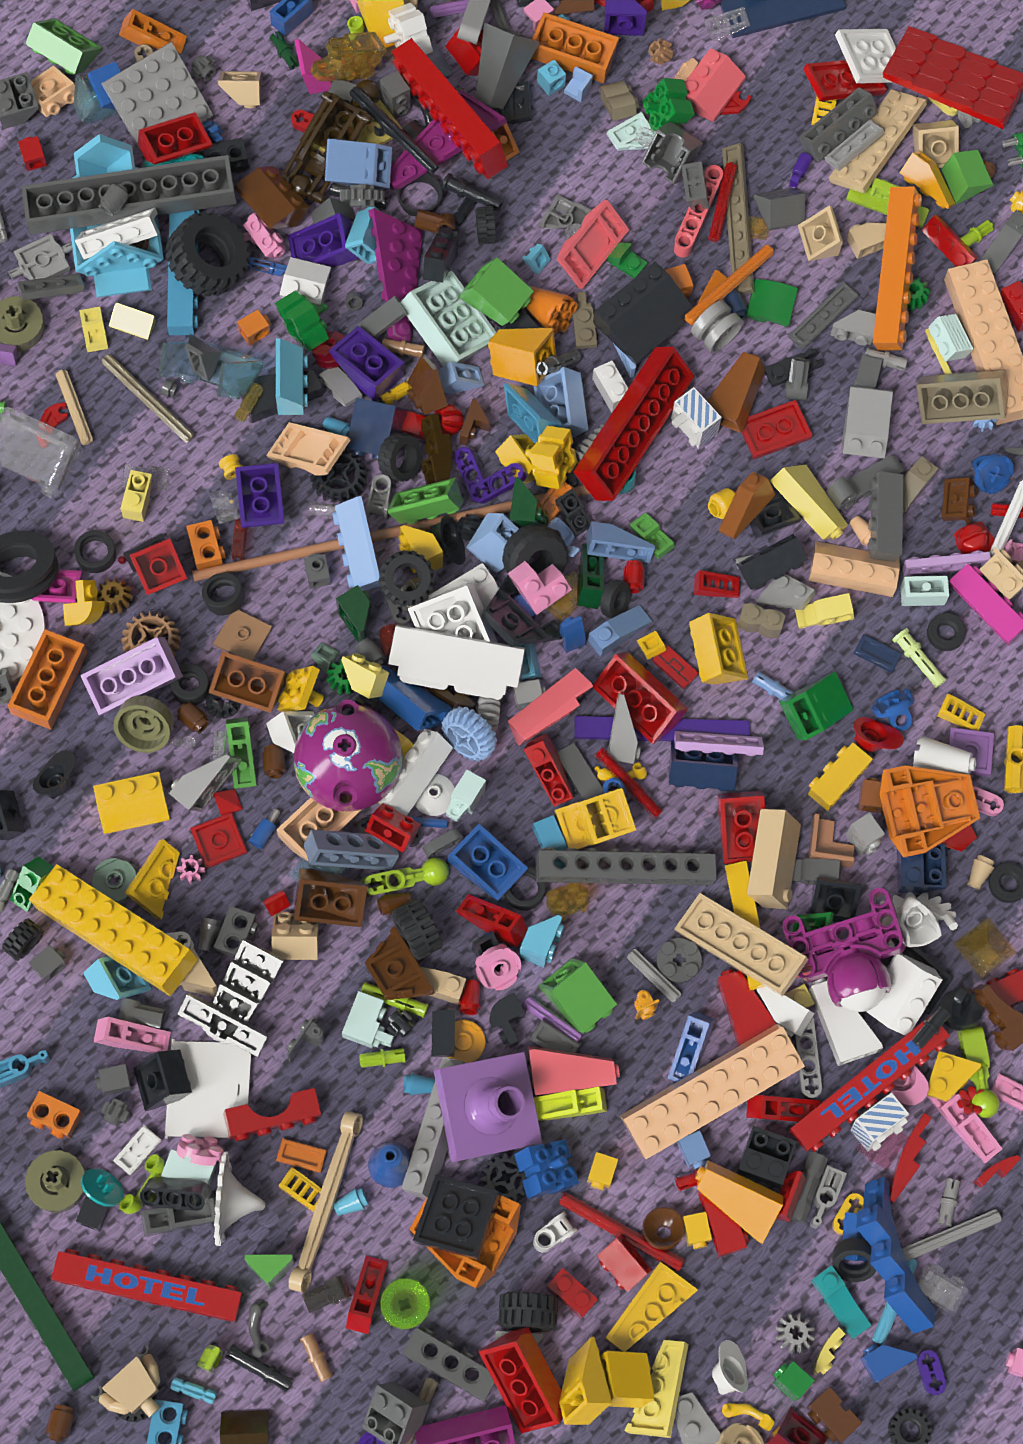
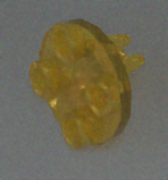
[546,883,591,922]

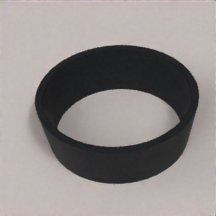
[397,173,442,217]

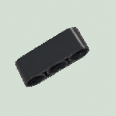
[139,1177,212,1211]

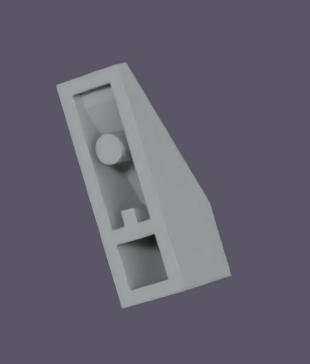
[608,693,641,764]

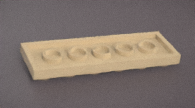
[829,89,927,194]
[674,893,808,997]

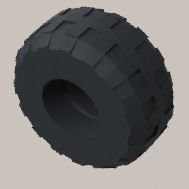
[502,524,568,574]

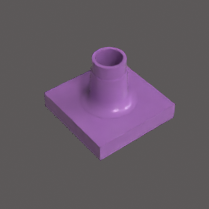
[433,1052,542,1162]

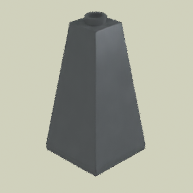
[476,23,539,110]

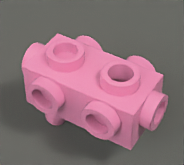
[243,213,287,259]

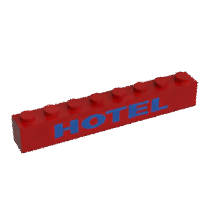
[789,1015,950,1153]
[51,1249,243,1323]

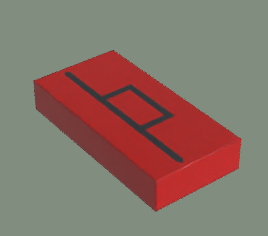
[652,645,699,690]

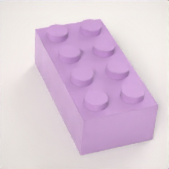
[80,637,183,715]

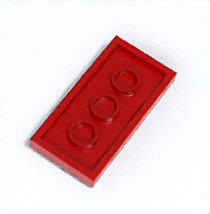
[803,60,887,101]

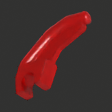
[720,91,752,115]
[37,402,68,449]

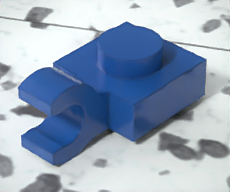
[202,121,223,143]

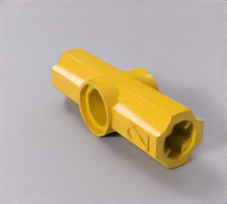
[1004,725,1023,794]

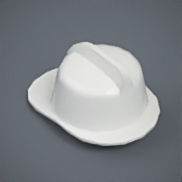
[712,1340,748,1395]

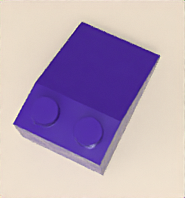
[287,213,359,267]
[329,326,404,402]
[235,463,285,528]

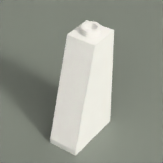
[809,978,883,1066]

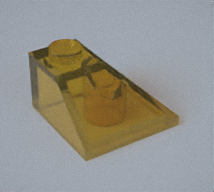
[953,918,1016,979]

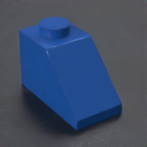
[860,1344,918,1383]

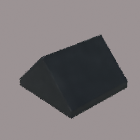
[750,494,801,539]
[810,877,862,922]

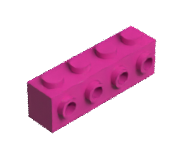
[949,564,1023,646]

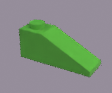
[226,717,256,789]

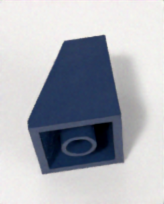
[346,398,409,459]

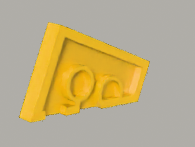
[125,839,180,920]

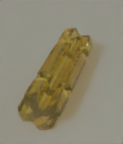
[235,383,263,422]

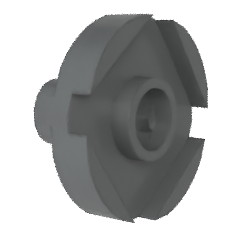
[656,938,702,984]

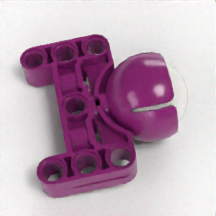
[783,888,906,1012]

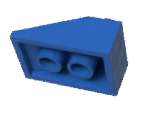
[448,824,528,901]

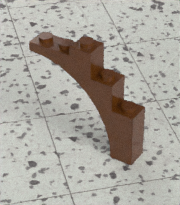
[973,984,1023,1051]

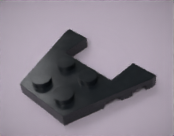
[481,575,563,647]

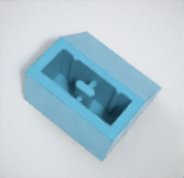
[519,915,564,968]

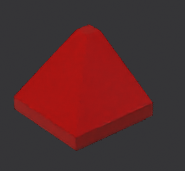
[213,789,243,816]

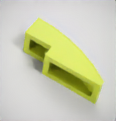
[534,1087,607,1121]

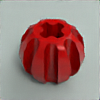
[434,404,464,435]

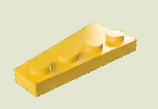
[605,1262,698,1352]

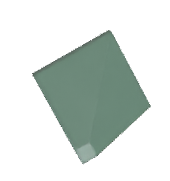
[311,642,340,673]

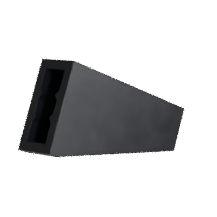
[235,370,325,423]

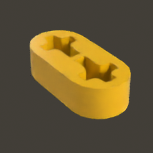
[832,1193,864,1235]

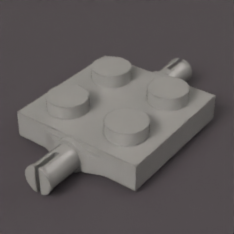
[8,234,73,280]

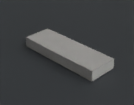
[824,120,884,171]

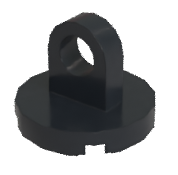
[938,986,984,1031]

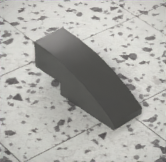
[141,1198,216,1237]

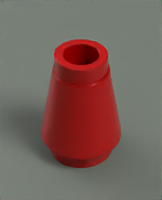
[458,980,481,1015]

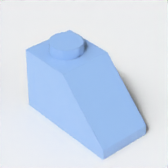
[438,361,484,394]

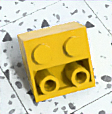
[398,525,443,574]

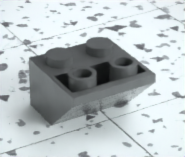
[0,72,39,129]
[362,1381,429,1444]

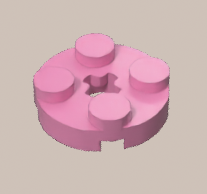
[475,944,521,990]
[176,1134,224,1166]

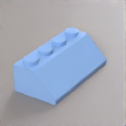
[332,496,380,590]

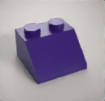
[604,0,647,36]

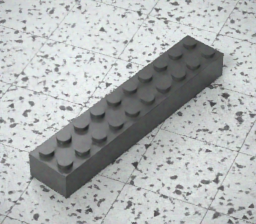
[21,155,236,235]

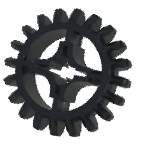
[310,449,368,505]

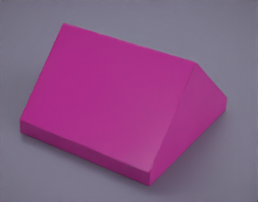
[32,570,82,604]

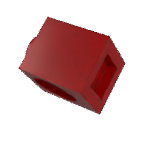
[18,136,47,171]

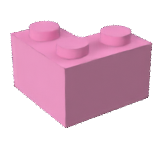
[507,561,572,615]

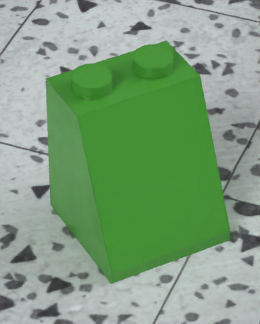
[458,257,533,326]
[538,958,617,1033]

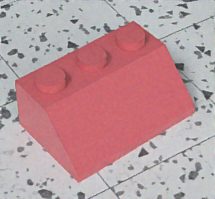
[684,48,746,122]

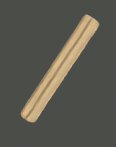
[56,370,93,445]

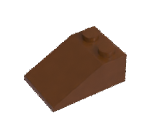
[294,868,368,927]

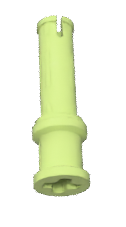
[893,628,946,688]

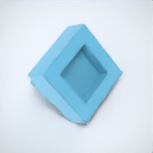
[522,243,551,274]

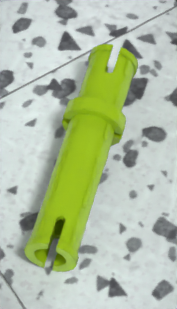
[361,982,429,1018]

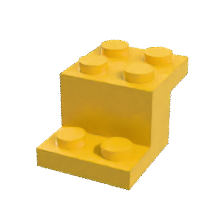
[554,788,636,849]

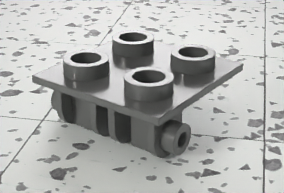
[286,1016,324,1063]

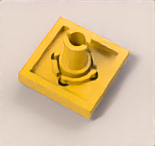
[277,666,324,712]

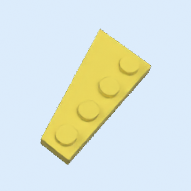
[625,1340,688,1438]

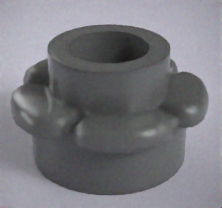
[161,379,178,399]

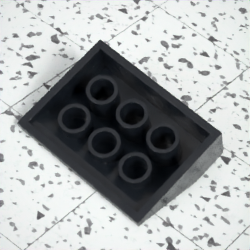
[593,261,693,365]

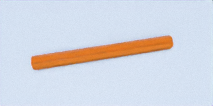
[685,244,774,325]

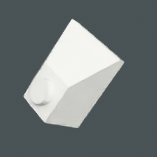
[266,711,315,753]

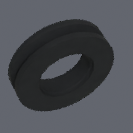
[0,531,59,603]

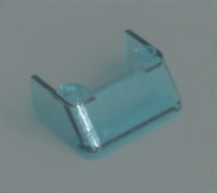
[158,342,264,399]

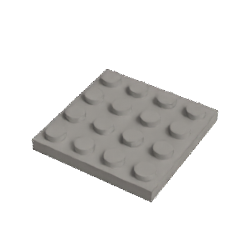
[101,42,213,155]

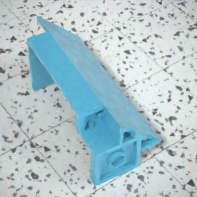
[70,134,164,298]

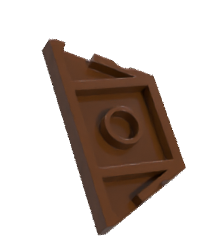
[365,926,435,1000]

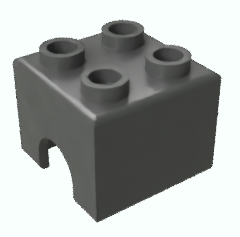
[641,122,703,185]

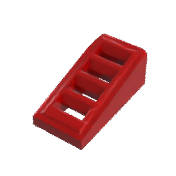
[694,570,740,598]

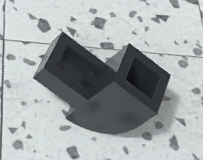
[489,993,524,1049]

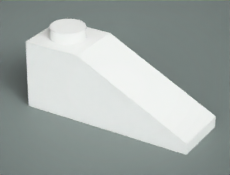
[757,987,815,1037]

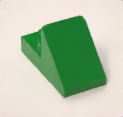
[606,242,648,279]

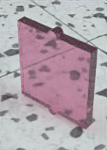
[855,1132,908,1170]

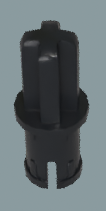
[912,1006,951,1048]

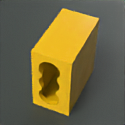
[600,1351,654,1408]

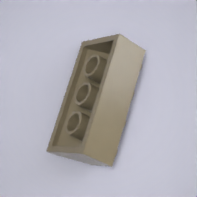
[916,370,1007,424]

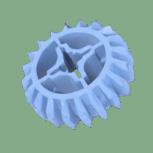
[441,706,497,762]

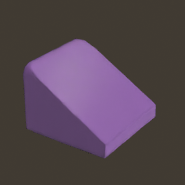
[0,344,17,366]

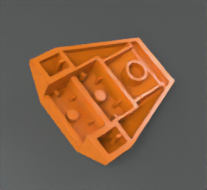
[880,765,980,857]
[410,1195,521,1289]

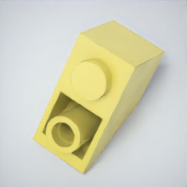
[120,470,152,522]
[342,653,389,699]

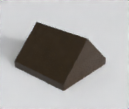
[220,1410,269,1444]

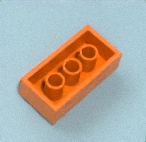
[8,629,88,730]

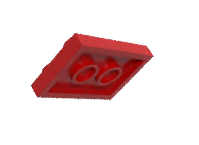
[742,400,813,460]

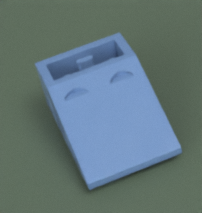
[325,139,392,190]

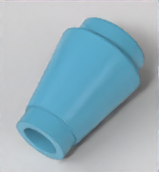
[334,1188,369,1216]

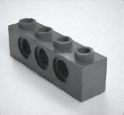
[402,1327,495,1402]

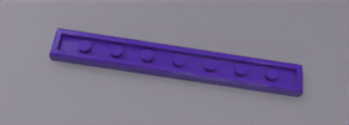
[574,716,749,742]

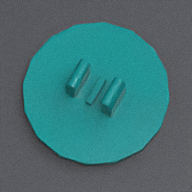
[81,1169,124,1207]

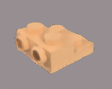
[31,66,79,117]

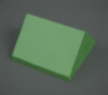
[941,150,994,204]
[245,1255,294,1289]

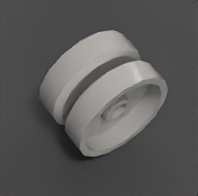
[691,300,744,354]

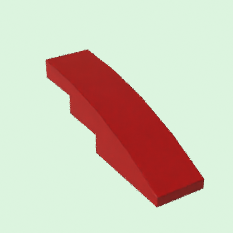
[890,1113,932,1204]

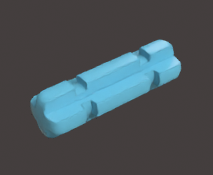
[170,1377,217,1404]

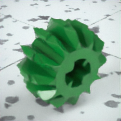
[907,277,930,312]
[326,659,356,696]

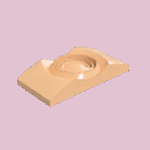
[267,422,350,475]

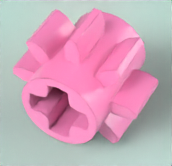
[177,855,206,885]

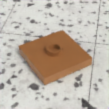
[213,610,273,661]

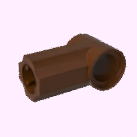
[414,209,456,233]

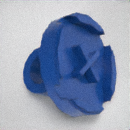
[972,453,1014,494]
[872,689,915,731]

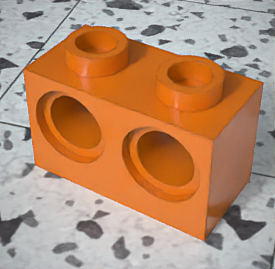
[186,520,226,570]
[26,1091,83,1140]

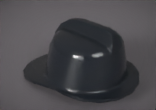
[430,515,466,565]
[33,750,76,799]

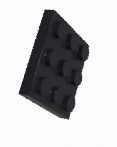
[413,1175,501,1260]

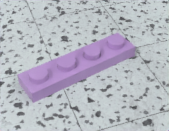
[902,551,991,576]
[674,731,764,756]

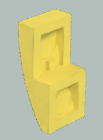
[79,307,108,352]

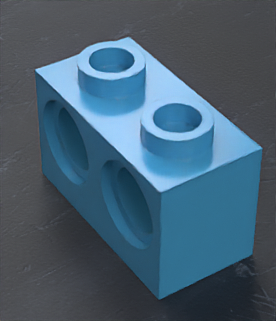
[147,1399,188,1444]

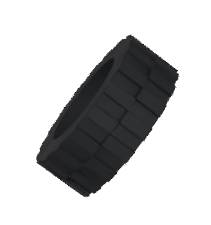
[378,433,423,482]

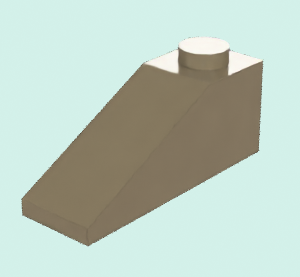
[903,456,939,514]

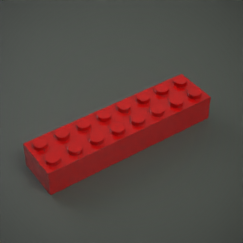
[391,38,508,180]
[573,347,694,501]

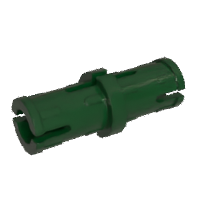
[269,31,300,70]

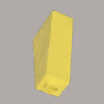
[770,465,848,540]

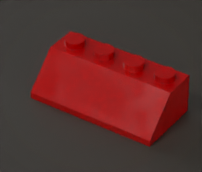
[592,652,688,744]
[479,1327,563,1434]

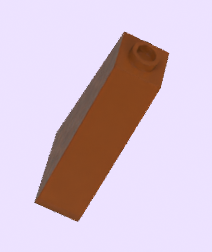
[707,352,765,433]

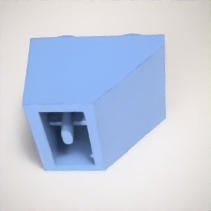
[466,513,519,573]

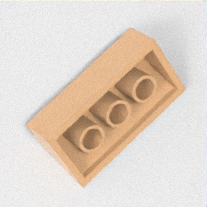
[808,541,900,597]
[277,785,363,861]

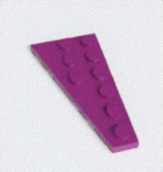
[390,89,507,191]
[369,208,423,343]

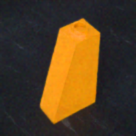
[695,1160,783,1244]

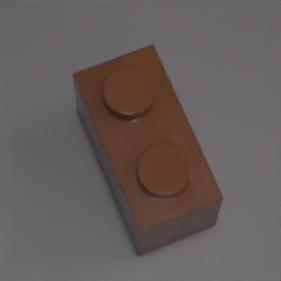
[806,1387,862,1444]

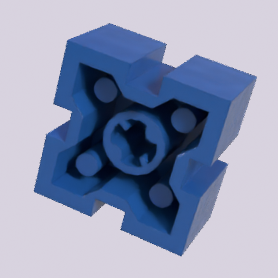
[514,1139,579,1199]

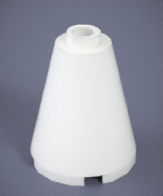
[913,736,976,775]

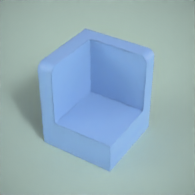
[564,67,593,102]

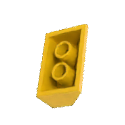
[689,613,749,685]
[93,772,170,834]

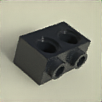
[203,137,249,173]

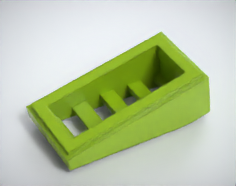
[197,1345,224,1374]

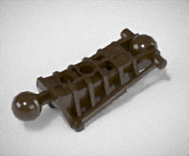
[279,79,380,204]

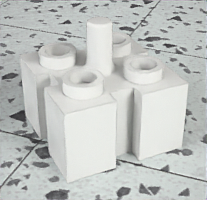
[383,3,433,54]

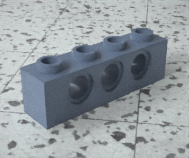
[304,829,399,871]

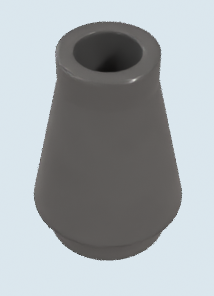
[198,918,221,952]

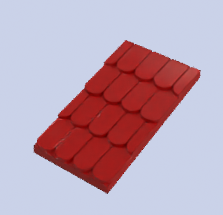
[883,26,1023,130]

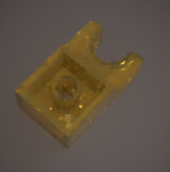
[310,32,387,82]

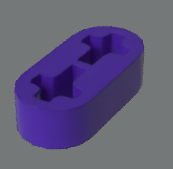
[916,1350,946,1396]

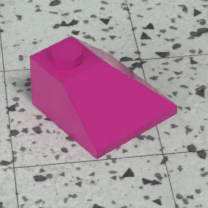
[295,39,335,94]

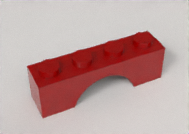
[223,1088,321,1142]

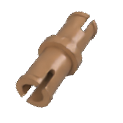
[382,338,425,357]
[300,1333,334,1383]

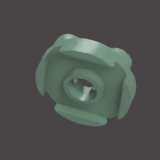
[92,858,137,903]

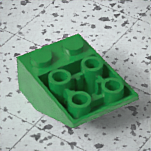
[779,671,854,741]

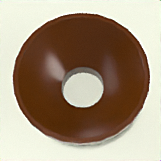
[642,1207,685,1250]

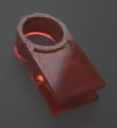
[231,517,247,561]

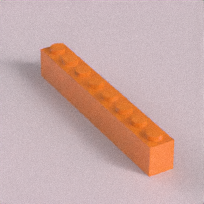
[873,186,922,351]

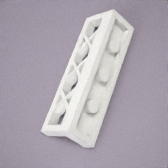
[75,208,160,259]

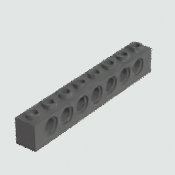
[536,847,716,885]

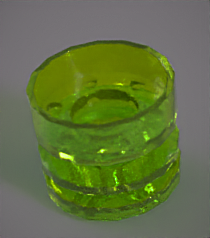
[380,1278,430,1330]

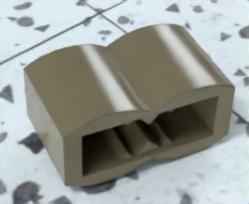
[600,80,639,121]
[737,603,785,639]

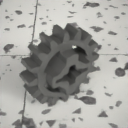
[340,184,385,208]

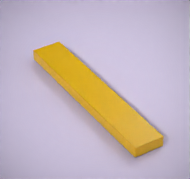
[725,861,766,990]

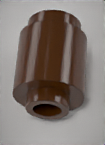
[177,702,210,734]
[262,744,286,779]
[45,1404,74,1442]

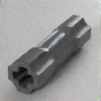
[791,1151,828,1224]

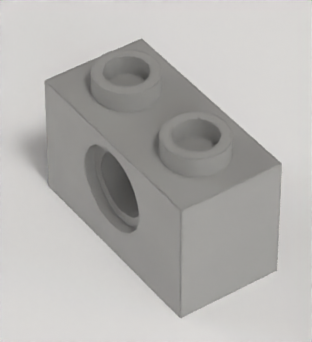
[845,812,885,857]

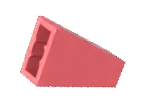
[528,1046,620,1095]

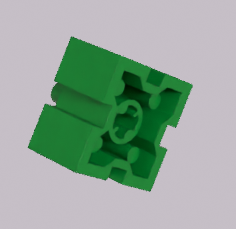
[642,78,695,136]
[274,290,329,352]

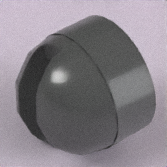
[345,292,363,310]

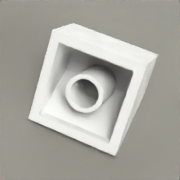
[280,257,331,306]

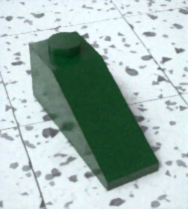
[577,544,604,609]

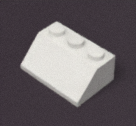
[428,563,499,611]
[866,953,942,1036]

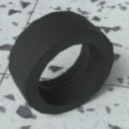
[74,530,116,573]
[202,572,245,616]
[504,866,546,911]
[832,1238,876,1282]

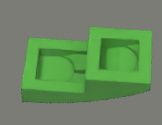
[630,512,675,560]

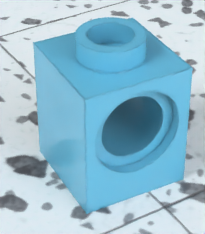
[537,60,566,96]

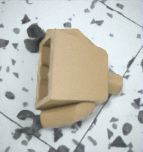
[91,1345,160,1418]

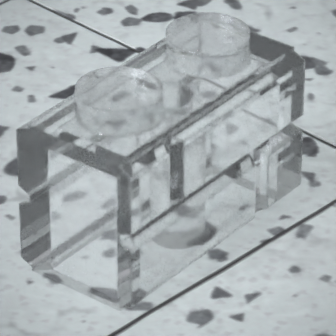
[916,1263,968,1315]

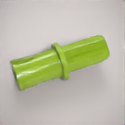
[960,220,994,247]
[359,1048,405,1068]

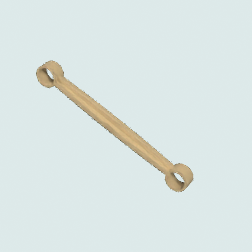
[289,1111,363,1293]

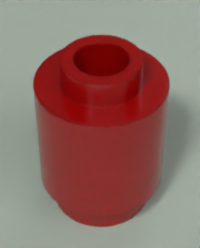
[623,560,645,594]

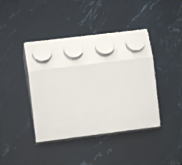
[408,581,498,686]

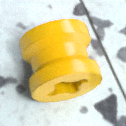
[218,454,243,480]

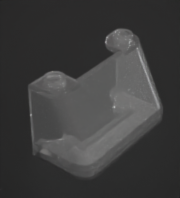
[0,407,84,498]

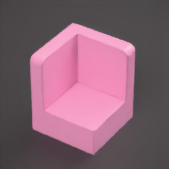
[523,0,554,32]

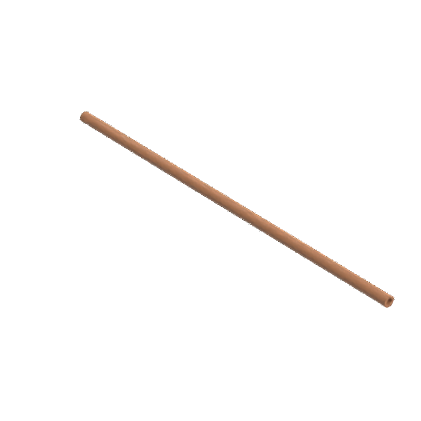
[192,485,590,582]

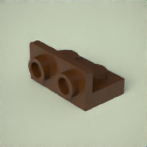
[941,477,978,524]

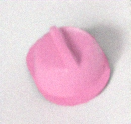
[890,1066,929,1105]

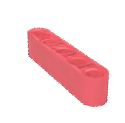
[674,165,723,258]

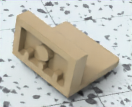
[979,547,1023,601]

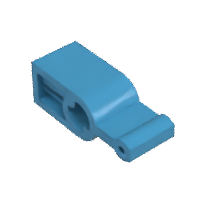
[532,815,567,869]
[0,1050,51,1088]

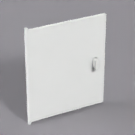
[164,1039,252,1139]

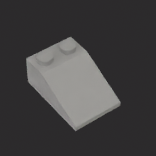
[841,386,893,458]
[169,754,242,812]

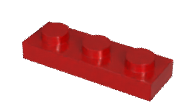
[921,215,978,267]

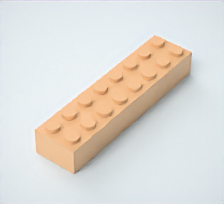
[944,260,1023,425]
[620,1024,805,1159]

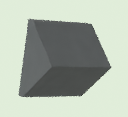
[753,188,805,231]

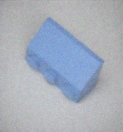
[534,367,588,437]

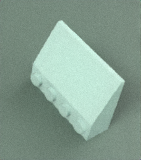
[401,271,496,366]

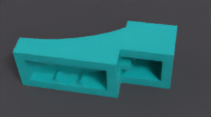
[811,1265,872,1340]

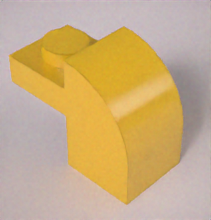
[63,580,105,626]

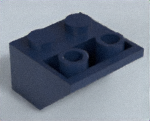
[897,844,946,893]

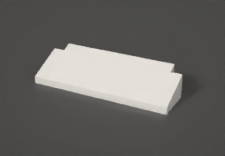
[388,625,525,700]

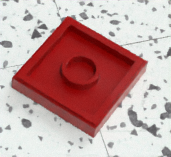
[190,812,248,869]

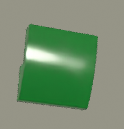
[745,279,798,327]

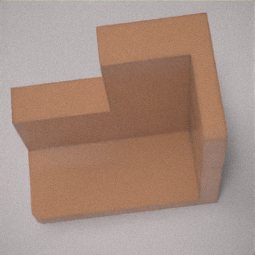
[808,813,855,868]

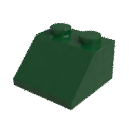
[509,478,549,529]
[336,585,372,643]

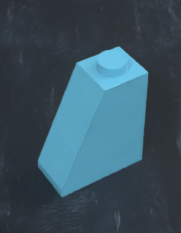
[345,207,380,264]

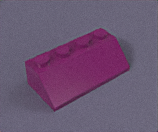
[415,1405,515,1444]

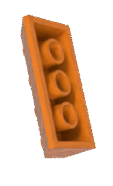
[531,12,619,83]

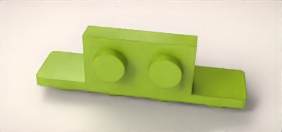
[846,178,929,227]

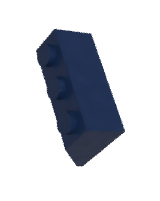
[668,741,738,791]

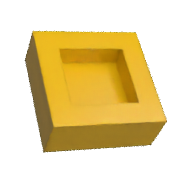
[637,631,666,660]

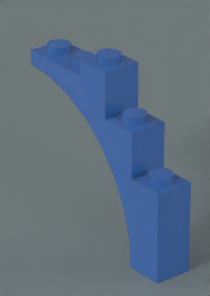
[856,1176,935,1334]

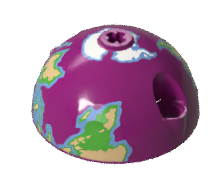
[293,700,403,812]

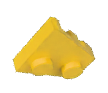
[927,1051,982,1102]

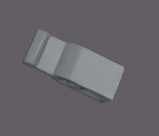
[810,1165,847,1229]

